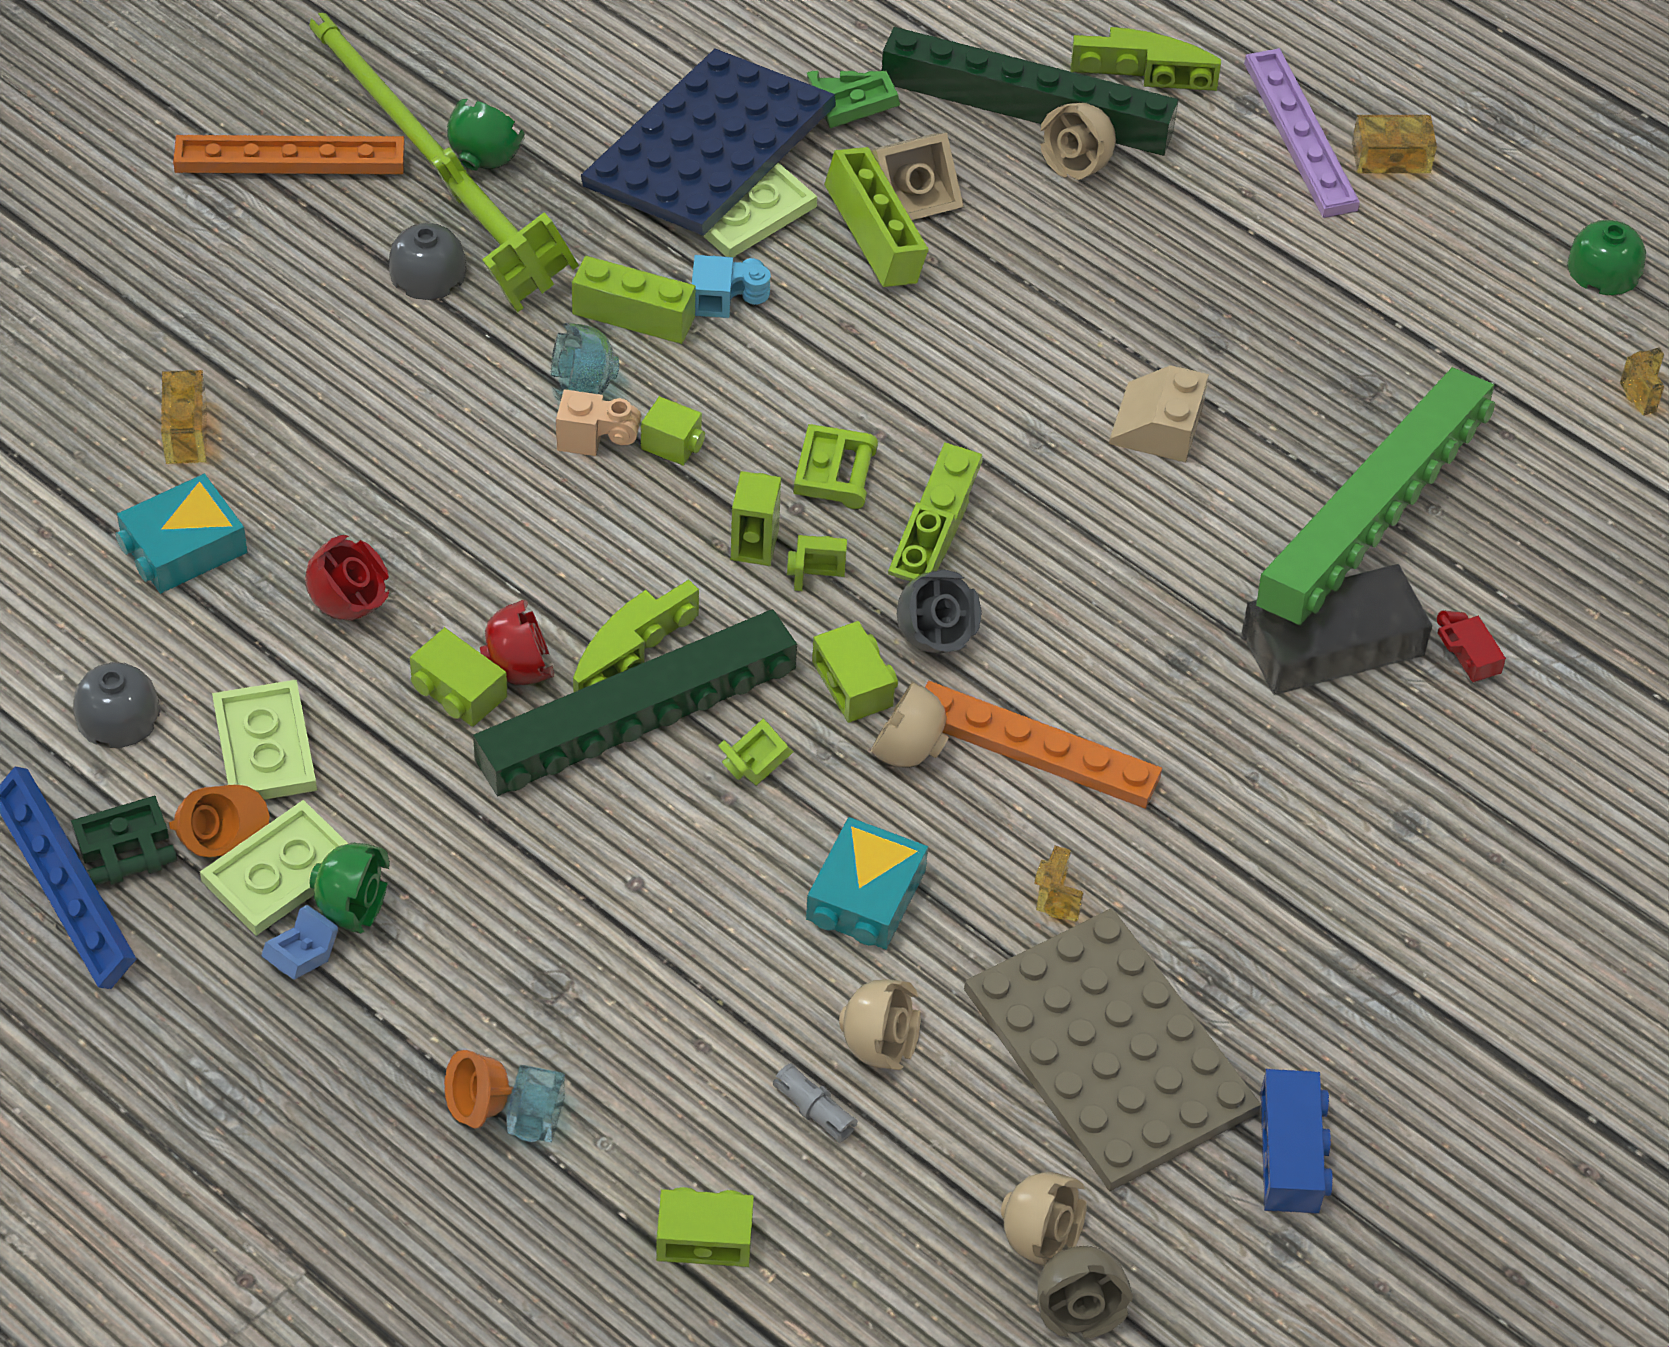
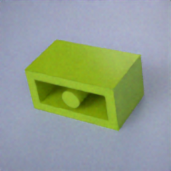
[730,471,781,566]
[812,621,898,723]
[410,627,507,727]
[656,1187,754,1267]

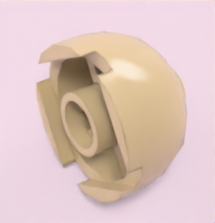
[1040,103,1116,180]
[870,682,949,768]
[839,979,921,1070]
[1001,1172,1087,1266]

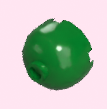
[447,99,525,171]
[1567,220,1646,296]
[309,842,390,934]

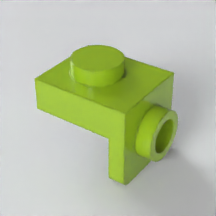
[787,535,847,591]
[718,718,794,786]

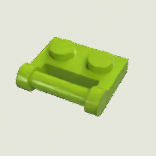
[793,424,878,509]

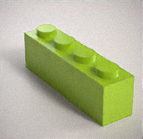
[824,147,929,287]

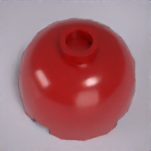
[305,535,390,621]
[480,600,554,685]

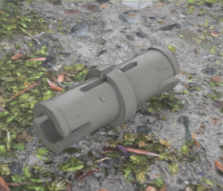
[773,1063,858,1143]

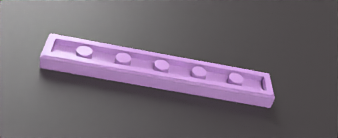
[1244,48,1360,218]

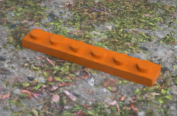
[173,135,405,174]
[925,680,1162,809]

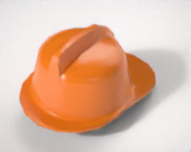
[169,784,270,857]
[444,1050,514,1128]

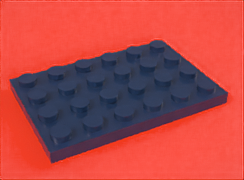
[581,48,836,236]

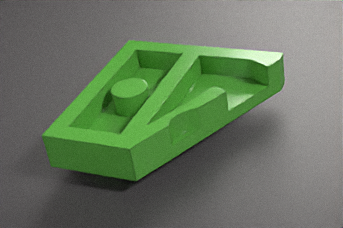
[807,71,900,128]

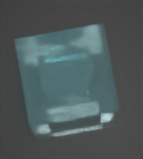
[506,1064,565,1143]

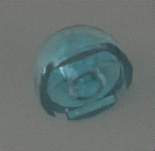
[551,323,619,401]

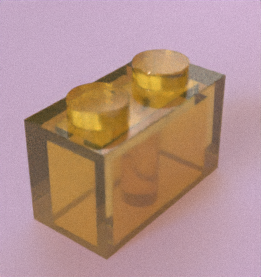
[1352,115,1437,173]
[161,370,207,464]

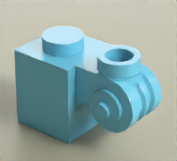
[692,255,771,318]

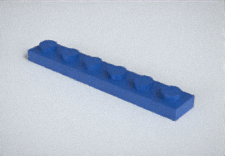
[0,766,137,989]

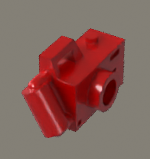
[1437,610,1506,683]

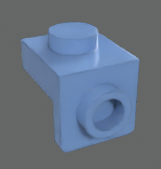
[261,905,338,980]

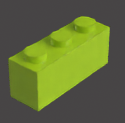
[572,255,696,344]

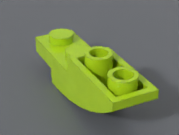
[1070,27,1221,91]
[888,442,982,582]
[573,579,699,692]

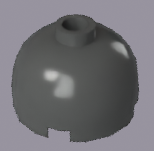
[388,223,467,300]
[896,569,982,654]
[73,662,160,748]

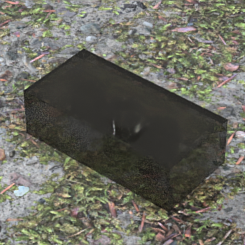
[1241,564,1433,695]

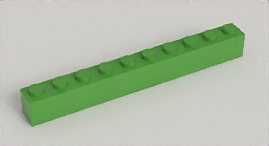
[1256,367,1495,625]

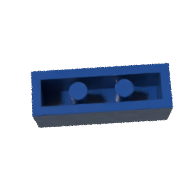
[1260,1069,1333,1213]

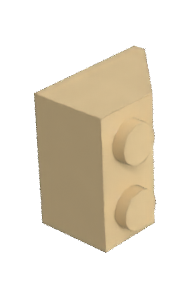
[870,133,964,220]
[1109,365,1209,463]

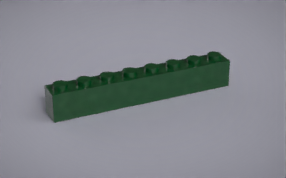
[881,27,1179,156]
[473,609,797,796]

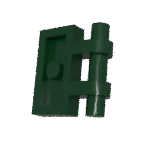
[71,795,178,886]

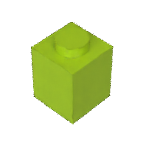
[641,396,705,466]

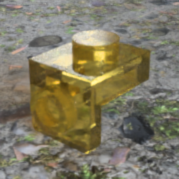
[1620,347,1664,416]
[1034,845,1084,922]

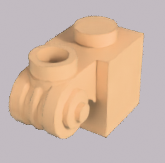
[556,389,642,456]

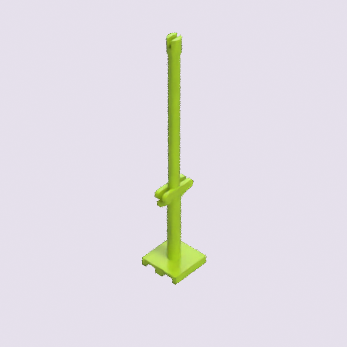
[309,13,579,312]

